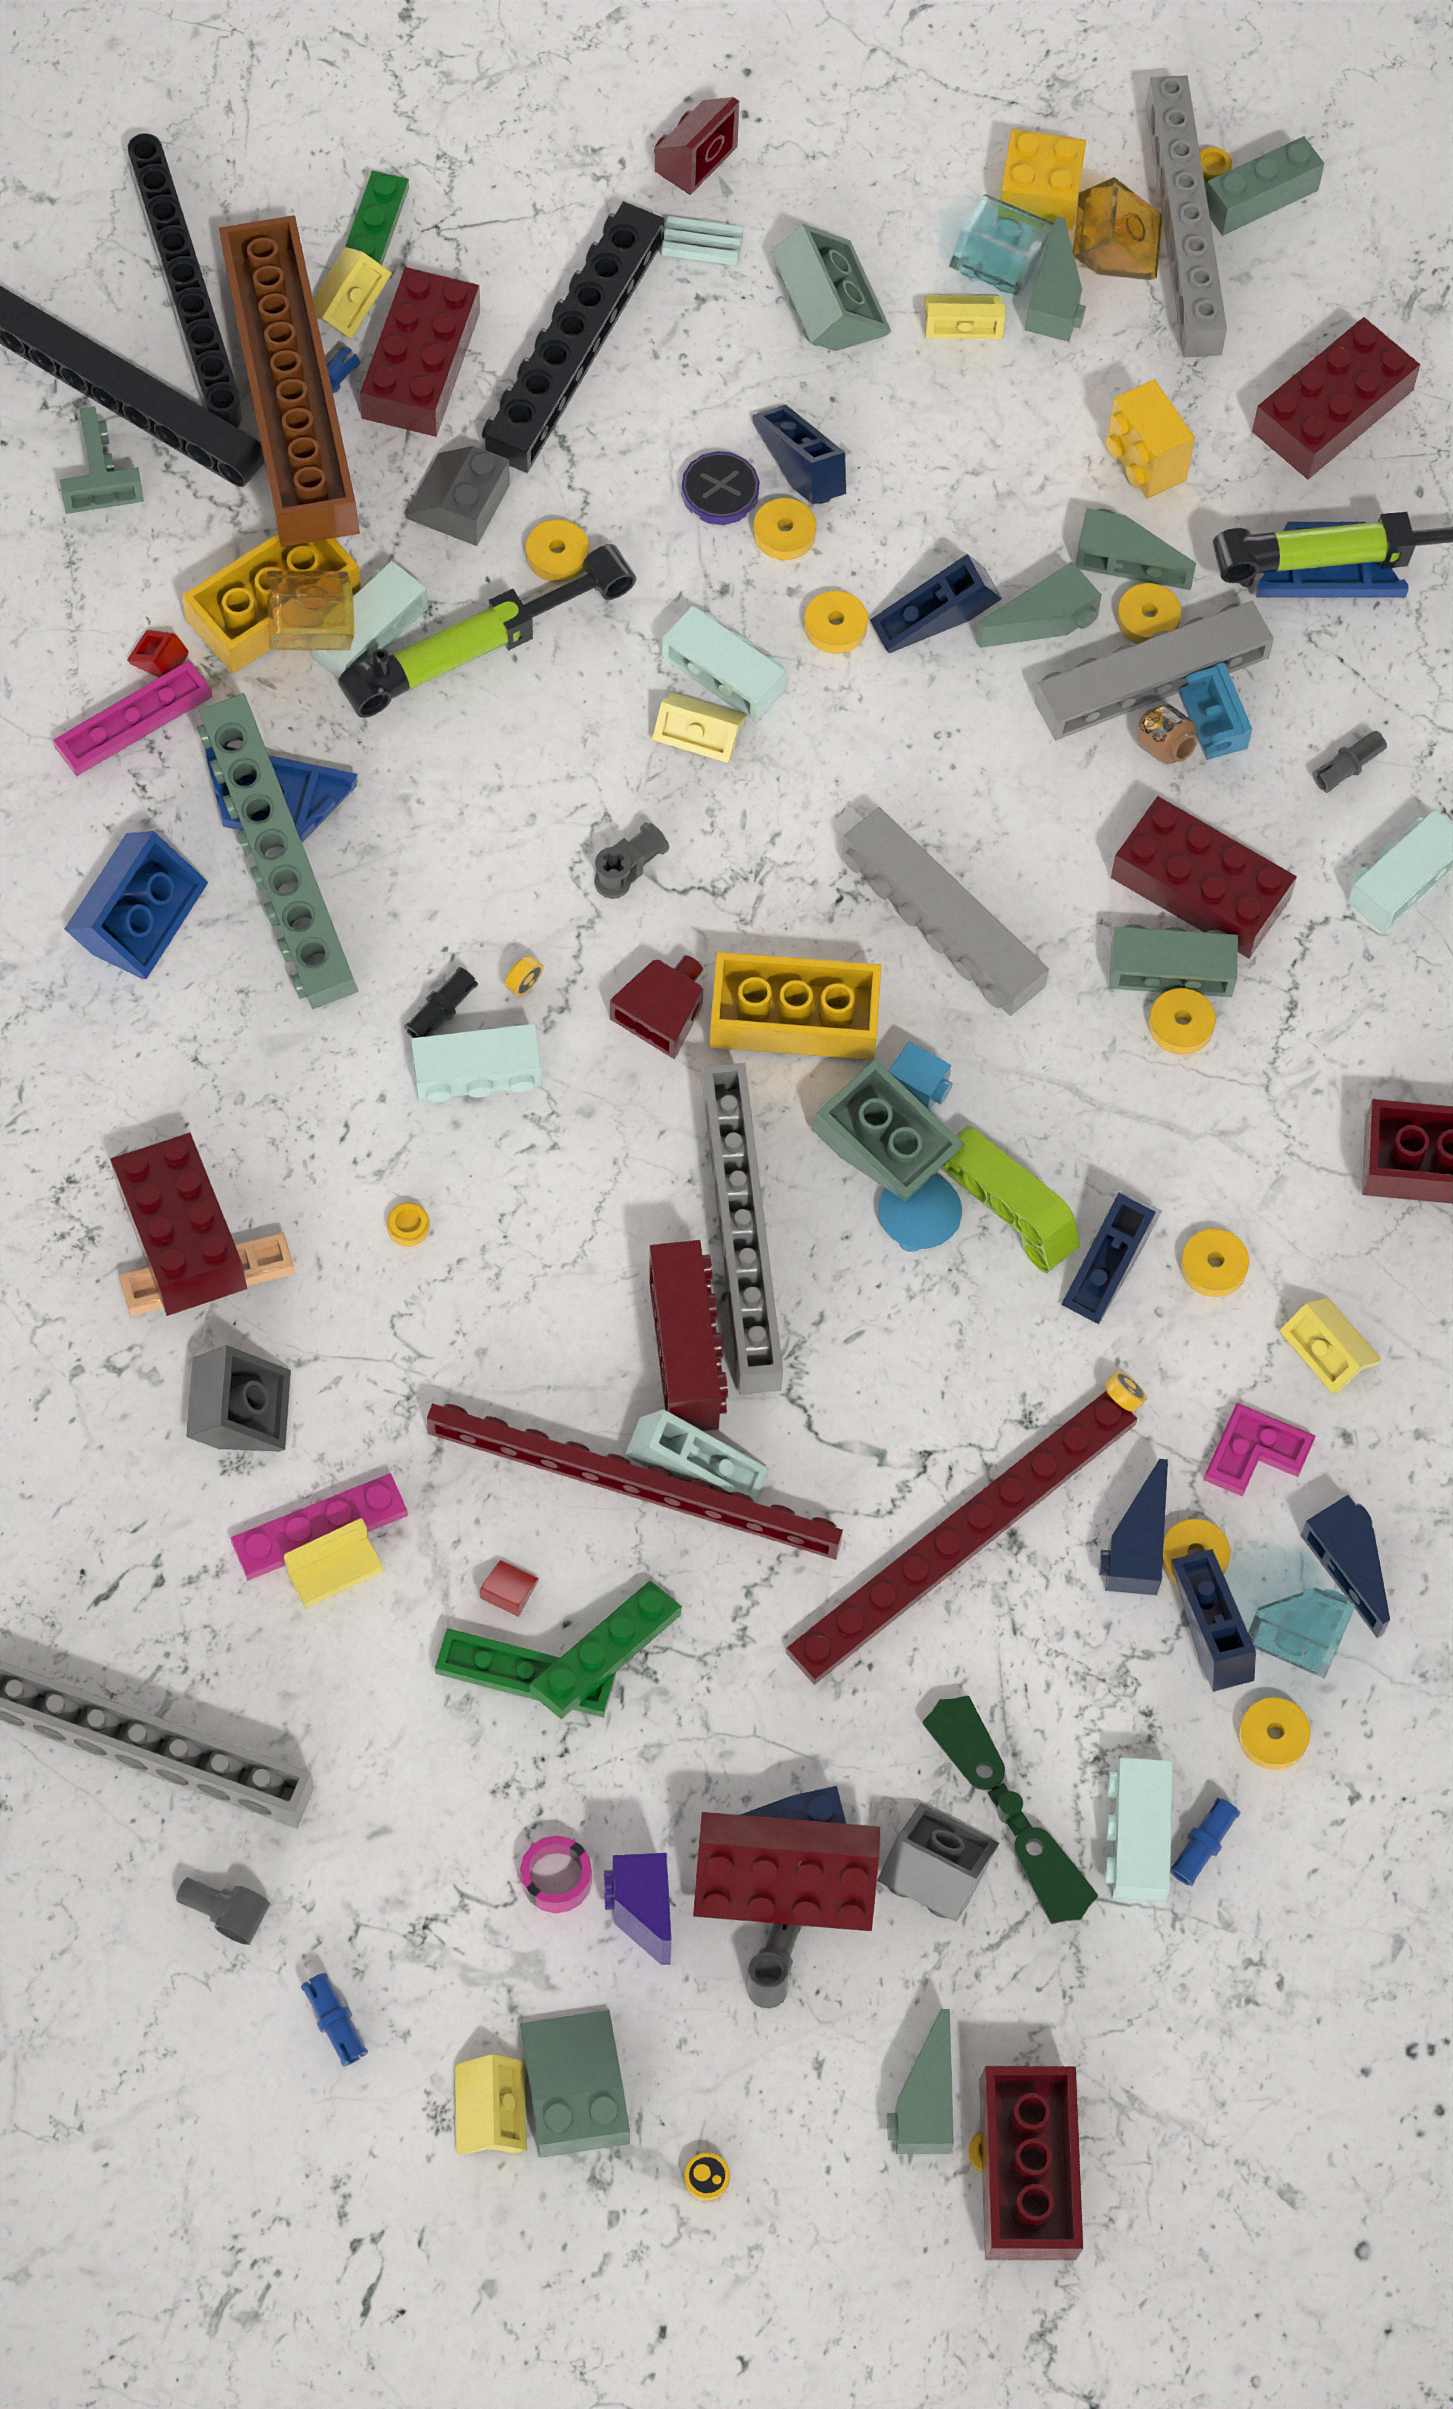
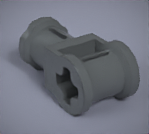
[594,822,669,899]

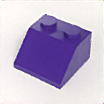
[604,1853,672,1965]

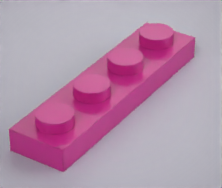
[53,660,212,777]
[230,1473,408,1581]

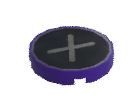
[681,451,760,525]

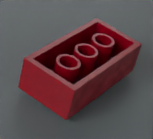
[360,267,480,437]
[1252,317,1421,480]
[1111,796,1297,959]
[1362,1099,1453,1204]
[110,1132,248,1316]
[649,1240,728,1431]
[693,1812,880,1931]
[979,2066,1083,2260]

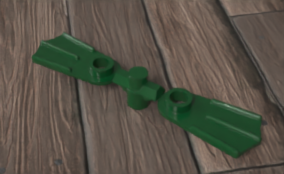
[922,1695,1098,1924]

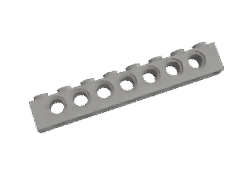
[1146,75,1227,357]
[703,1063,783,1395]
[0,1660,314,1828]

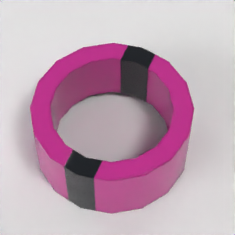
[520,1836,592,1913]

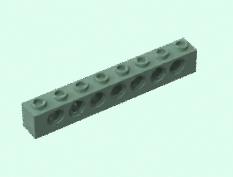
[197,693,359,1009]

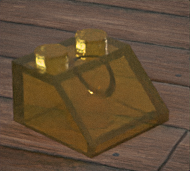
[1073,177,1162,280]
[267,571,355,650]

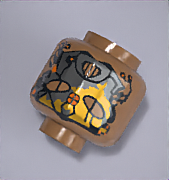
[1137,704,1197,764]

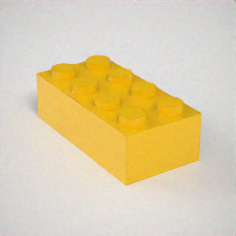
[182,533,361,675]
[709,952,882,1060]

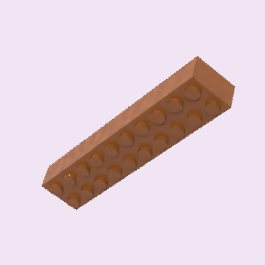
[219,215,360,547]

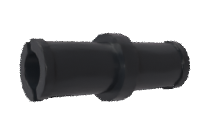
[404,967,478,1038]

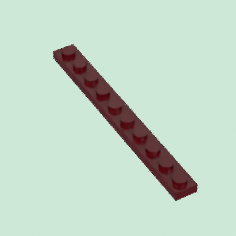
[786,1391,1138,1685]
[427,1403,843,1560]

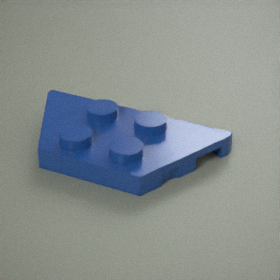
[1255,521,1409,598]
[205,746,358,843]

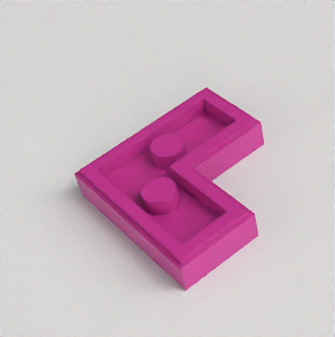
[1203,1403,1316,1497]

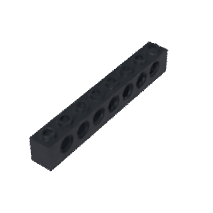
[482,201,665,474]

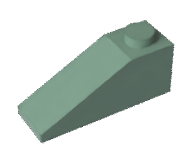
[1025,216,1086,342]
[1075,508,1196,590]
[976,562,1102,648]
[887,2009,954,2154]

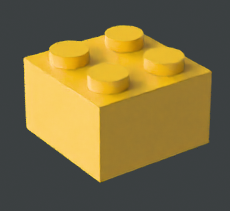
[998,129,1087,229]
[1106,379,1195,499]

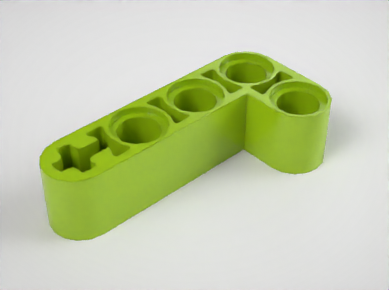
[942,1126,1080,1273]

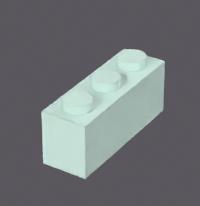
[310,560,428,679]
[662,605,787,723]
[1348,809,1453,934]
[411,1024,542,1103]
[1105,1757,1173,1902]

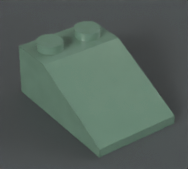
[812,1059,965,1201]
[520,2010,630,2158]

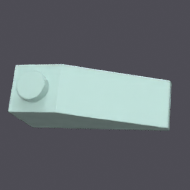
[625,1409,769,1503]

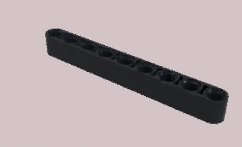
[128,133,242,428]
[0,286,264,487]

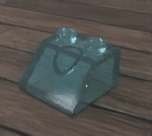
[949,194,1054,296]
[1248,1587,1356,1679]

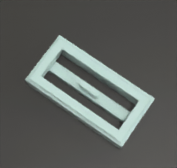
[662,216,743,266]

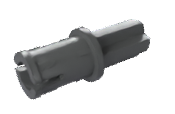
[1312,731,1387,793]

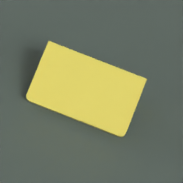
[313,247,392,339]
[925,295,1005,339]
[652,692,747,763]
[1279,1298,1381,1394]
[284,1518,383,1609]
[455,2054,527,2155]

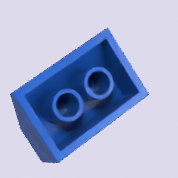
[64,831,208,979]

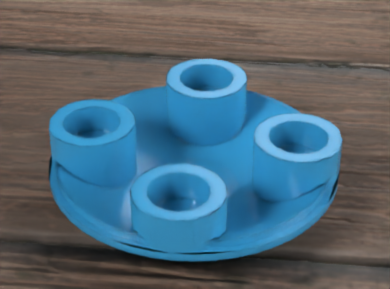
[878,1174,962,1252]

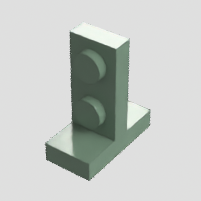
[60,406,144,514]

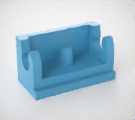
[1179,662,1252,760]

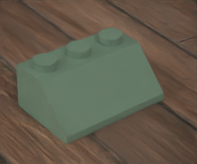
[770,224,891,351]

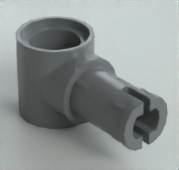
[176,1877,270,1945]
[748,1923,802,2009]

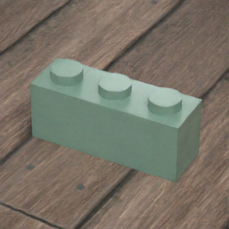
[1206,136,1325,236]
[1110,924,1238,997]

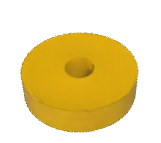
[753,498,817,560]
[526,519,589,582]
[1117,583,1181,644]
[804,591,868,654]
[1149,988,1216,1054]
[1180,1229,1249,1297]
[1162,1519,1231,1584]
[1239,1697,1311,1770]

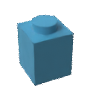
[888,1041,953,1111]

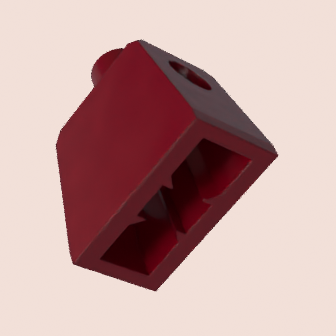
[610,955,704,1059]

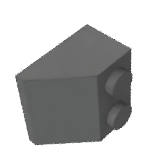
[405,446,510,546]
[186,1345,291,1452]
[877,1803,999,1922]

